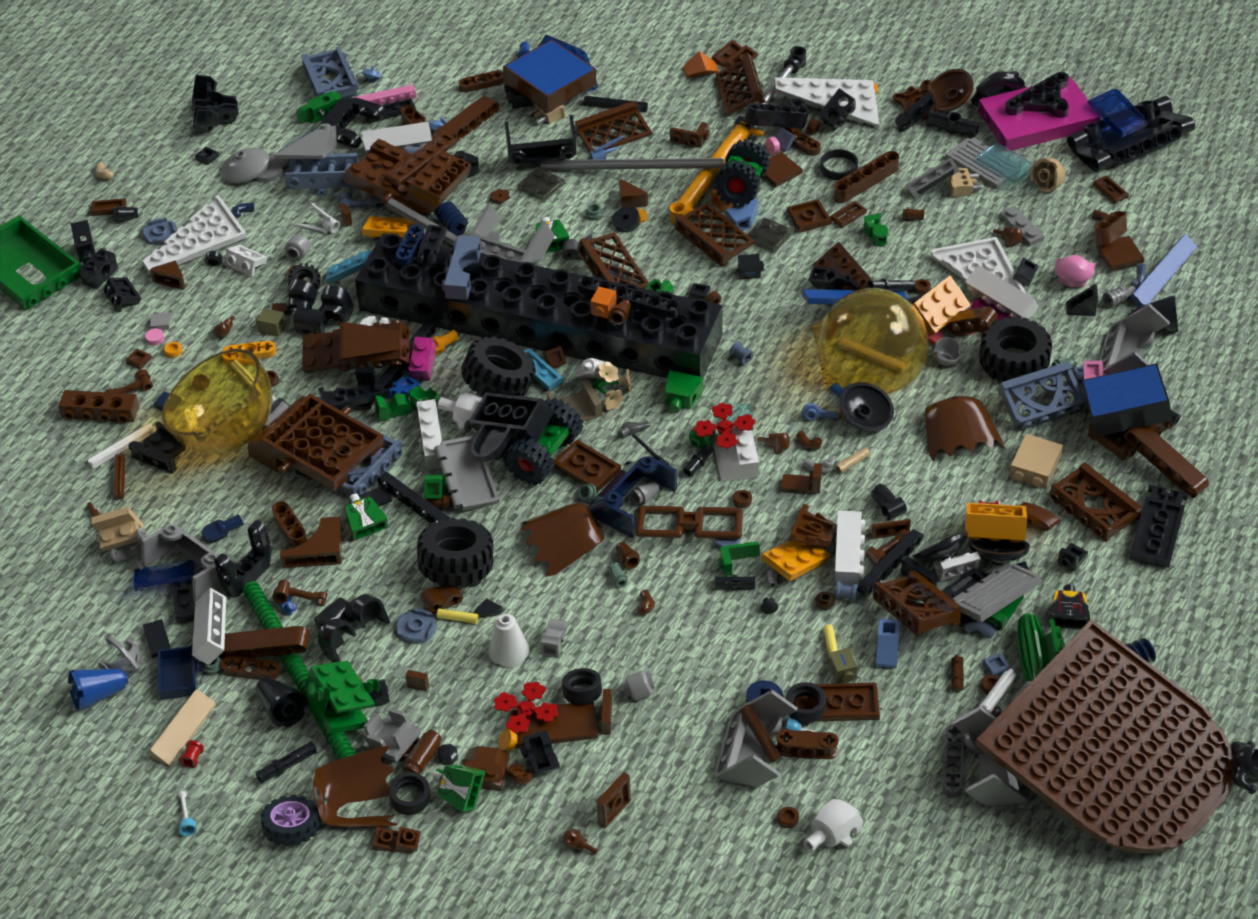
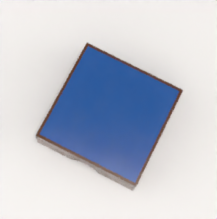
[503,39,597,113]

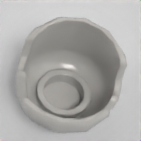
[933,337,961,366]

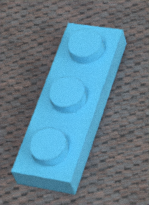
[325,249,372,284]
[524,348,563,391]

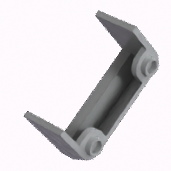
[469,203,555,264]
[1099,304,1170,375]
[141,525,222,602]
[714,690,797,787]
[952,706,1030,806]

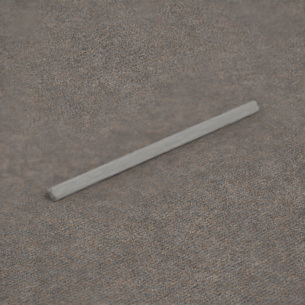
[540,158,724,170]

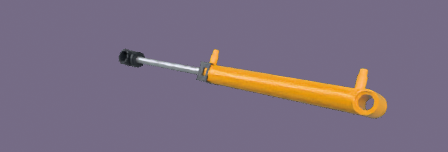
[669,46,807,225]

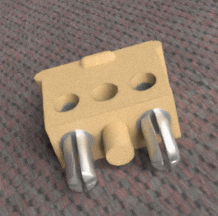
[526,103,566,125]
[946,168,983,198]

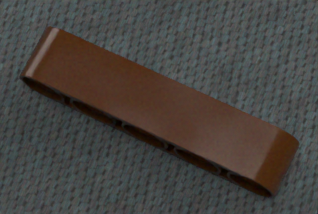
[432,96,500,143]
[833,151,899,203]
[1124,426,1209,498]
[218,626,310,660]

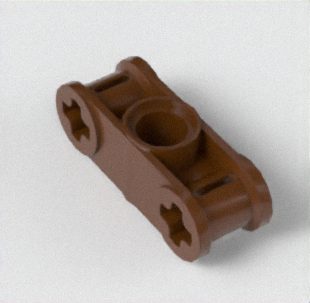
[777,729,839,759]

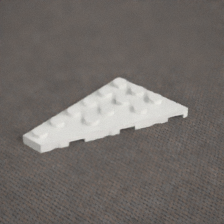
[774,77,879,128]
[143,195,247,276]
[930,237,1027,294]

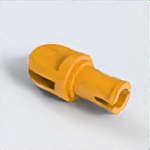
[432,329,459,356]

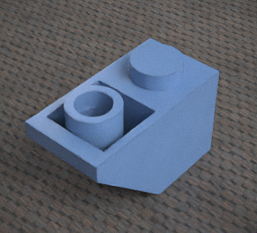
[726,198,758,231]
[876,619,900,668]

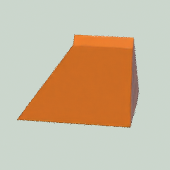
[683,51,719,78]

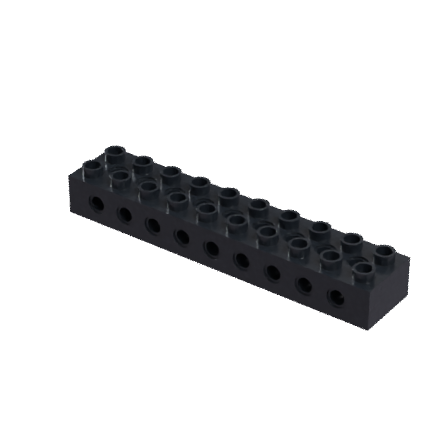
[355,233,723,378]

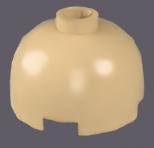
[1030,157,1065,193]

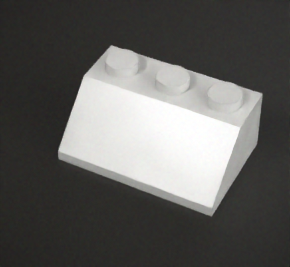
[713,426,759,482]

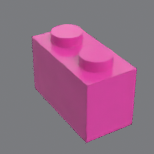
[409,337,436,380]

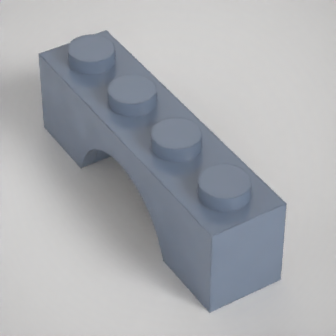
[442,235,481,300]

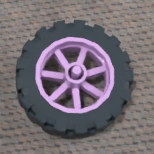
[261,795,320,846]

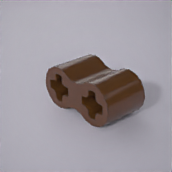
[420,585,463,614]

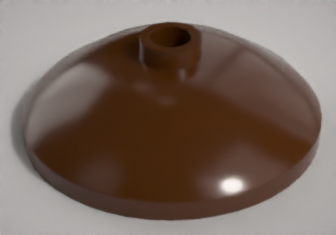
[931,69,974,112]

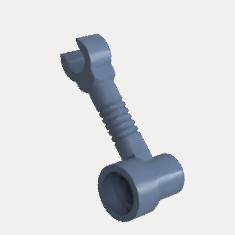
[338,191,384,210]

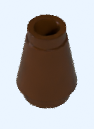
[610,300,631,325]
[616,542,640,569]

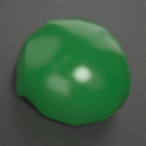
[409,386,439,410]

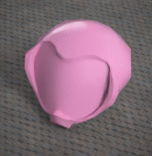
[1054,255,1095,287]

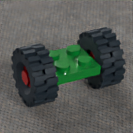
[714,139,770,207]
[503,398,584,485]

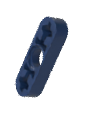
[396,224,424,266]

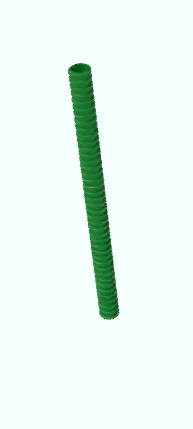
[242,581,356,760]

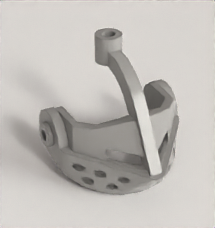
[109,527,148,570]
[98,633,143,677]

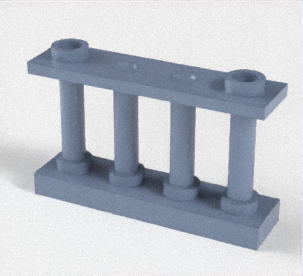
[285,153,358,189]

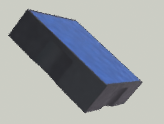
[1082,363,1173,437]

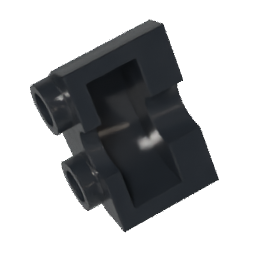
[520,730,560,776]

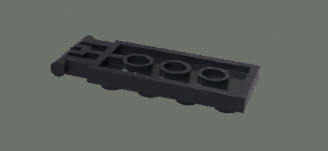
[1129,484,1188,568]

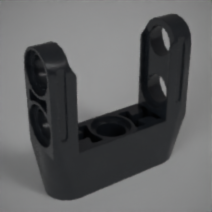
[319,97,386,148]
[214,520,272,597]

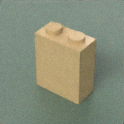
[1009,434,1063,489]

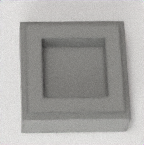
[150,312,170,330]

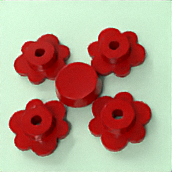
[694,403,756,449]
[494,681,558,734]

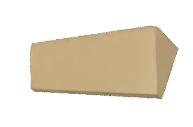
[150,689,216,766]

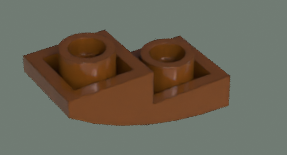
[1019,502,1060,530]
[372,827,421,853]

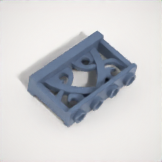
[301,47,359,97]
[997,361,1087,430]
[337,423,402,496]

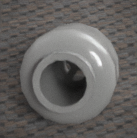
[284,234,311,260]
[623,671,655,701]

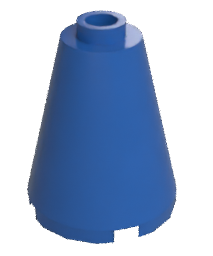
[67,669,128,711]

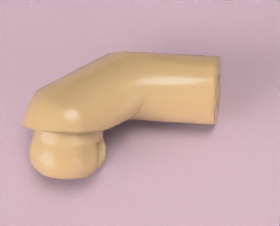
[96,162,113,180]

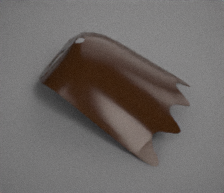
[925,396,1005,462]
[520,503,604,577]
[313,746,398,827]

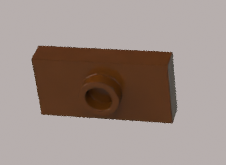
[598,689,612,735]

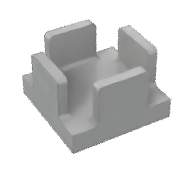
[362,708,421,762]

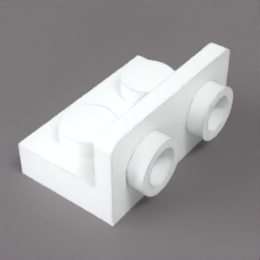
[224,245,267,277]
[933,552,981,581]

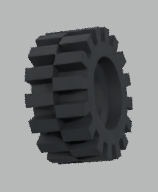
[288,263,321,290]

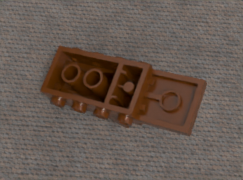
[302,320,410,372]

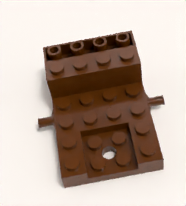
[344,138,471,215]
[248,394,384,492]

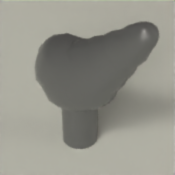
[617,421,652,438]

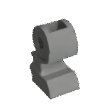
[540,619,567,658]

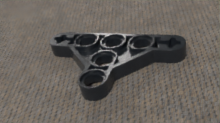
[1005,72,1069,118]

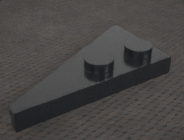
[318,387,391,410]

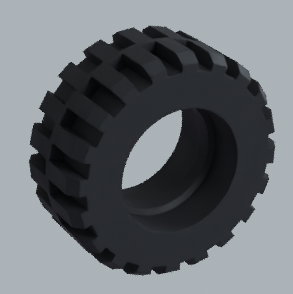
[979,317,1052,383]
[461,337,536,397]
[417,518,493,587]

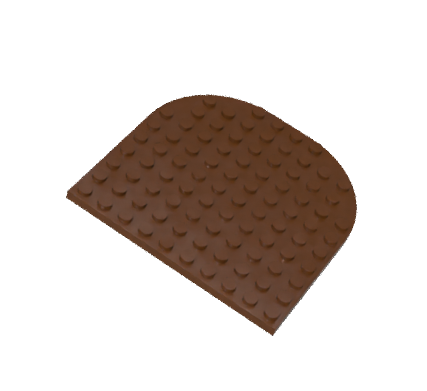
[974,619,1234,854]

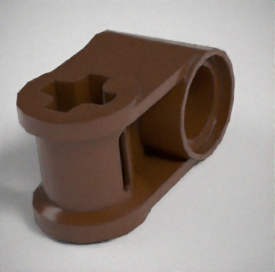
[401,105,428,125]

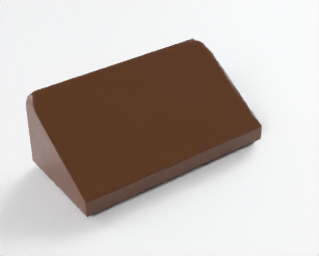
[868,519,911,539]

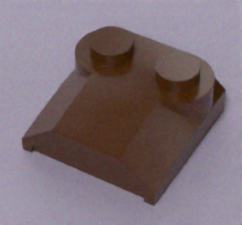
[462,746,510,791]

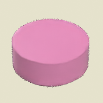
[766,137,780,155]
[145,328,164,346]

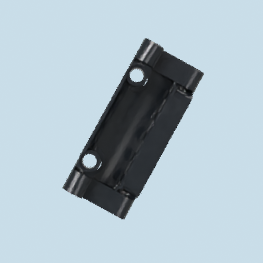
[1067,96,1195,171]

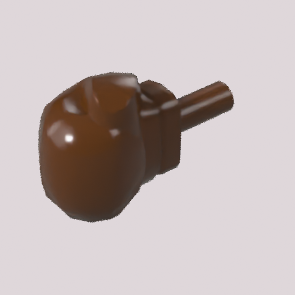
[993,227,1022,246]
[212,315,235,338]
[757,433,790,453]
[562,829,598,854]

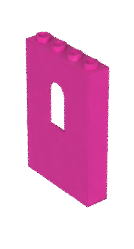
[978,77,1101,152]

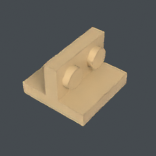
[91,507,144,551]

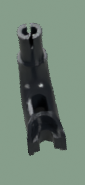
[970,71,1025,106]

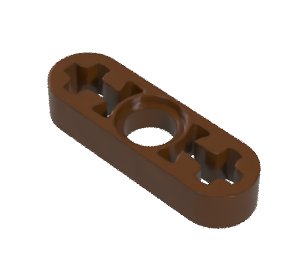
[459,70,504,92]
[782,127,821,156]
[221,656,280,680]

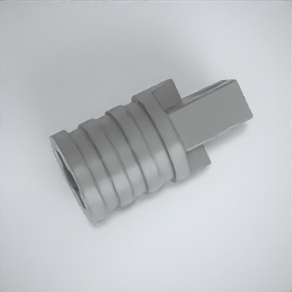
[1103,285,1136,308]

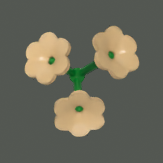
[590,361,632,410]

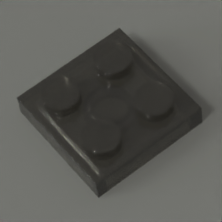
[517,167,565,202]
[747,217,793,254]

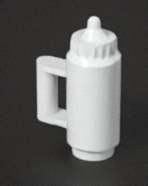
[575,358,613,379]

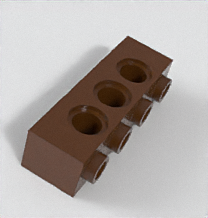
[58,390,140,423]

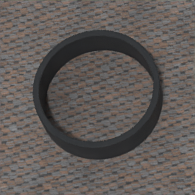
[820,149,858,180]

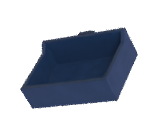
[158,643,200,700]

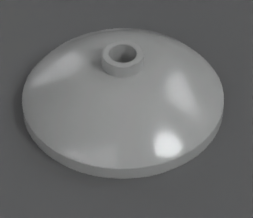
[221,148,270,183]

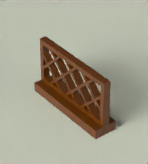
[715,53,766,116]
[574,101,652,152]
[675,202,754,267]
[577,232,648,289]

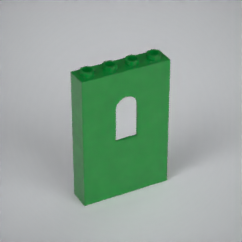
[0,215,81,311]

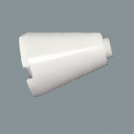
[488,614,529,668]

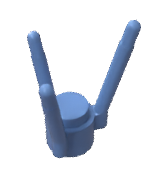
[590,136,623,159]

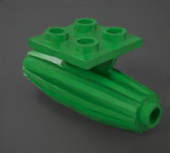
[1017,613,1065,682]

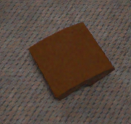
[712,40,758,72]

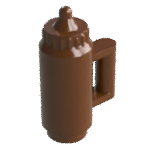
[400,730,442,774]

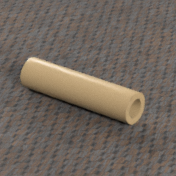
[835,447,870,474]

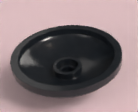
[839,382,894,433]
[912,530,968,563]
[969,538,1030,565]

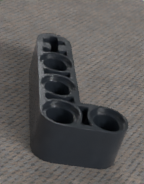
[744,99,809,128]

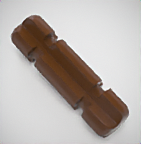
[951,655,964,693]

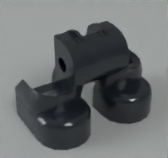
[192,74,239,133]
[286,279,355,334]
[314,594,390,663]

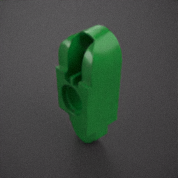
[295,91,342,124]

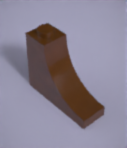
[280,517,342,568]

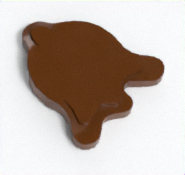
[892,79,936,119]

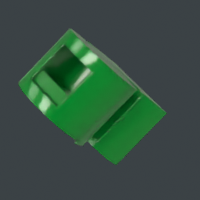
[864,213,888,247]
[375,393,412,421]
[424,475,445,498]

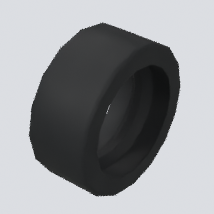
[562,668,602,705]
[786,682,826,724]
[389,772,430,815]

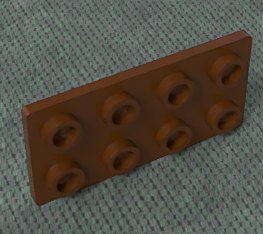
[813,242,872,309]

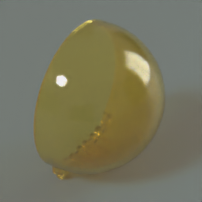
[812,288,929,394]
[162,349,273,454]

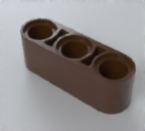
[1094,211,1127,246]
[947,307,998,335]
[272,501,307,548]

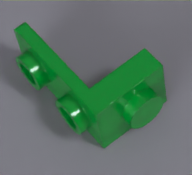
[718,541,760,577]
[986,595,1024,630]

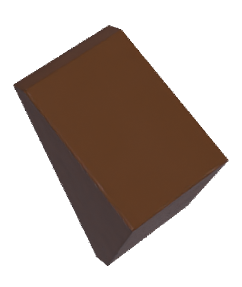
[619,179,648,208]
[150,260,186,290]

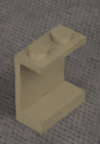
[546,379,603,422]

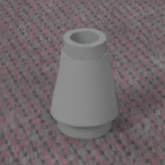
[630,482,660,505]

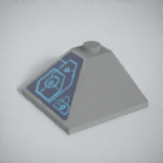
[274,124,337,159]

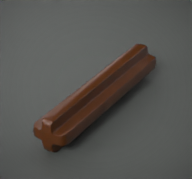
[113,453,125,500]
[740,704,781,763]

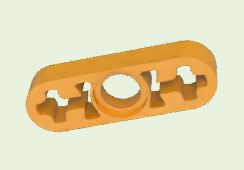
[222,341,276,362]

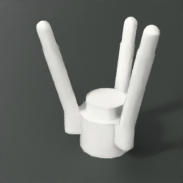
[297,203,340,235]

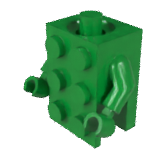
[303,660,379,734]

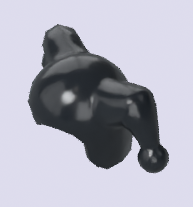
[1230,741,1258,795]

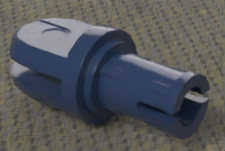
[201,514,244,543]

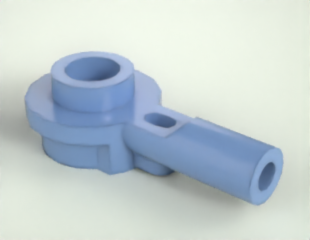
[801,403,839,420]

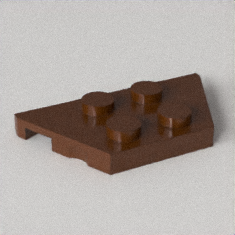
[788,504,837,547]

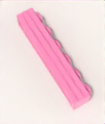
[353,84,416,105]

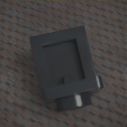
[1058,543,1088,571]

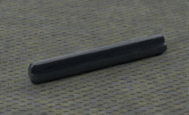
[583,96,648,112]

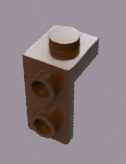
[669,122,710,148]

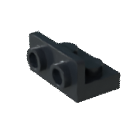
[104,277,141,312]
[143,421,186,459]

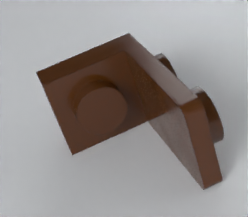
[781,463,822,494]

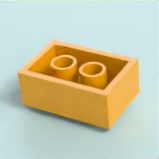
[964,502,1027,543]

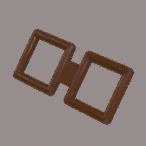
[635,506,743,539]

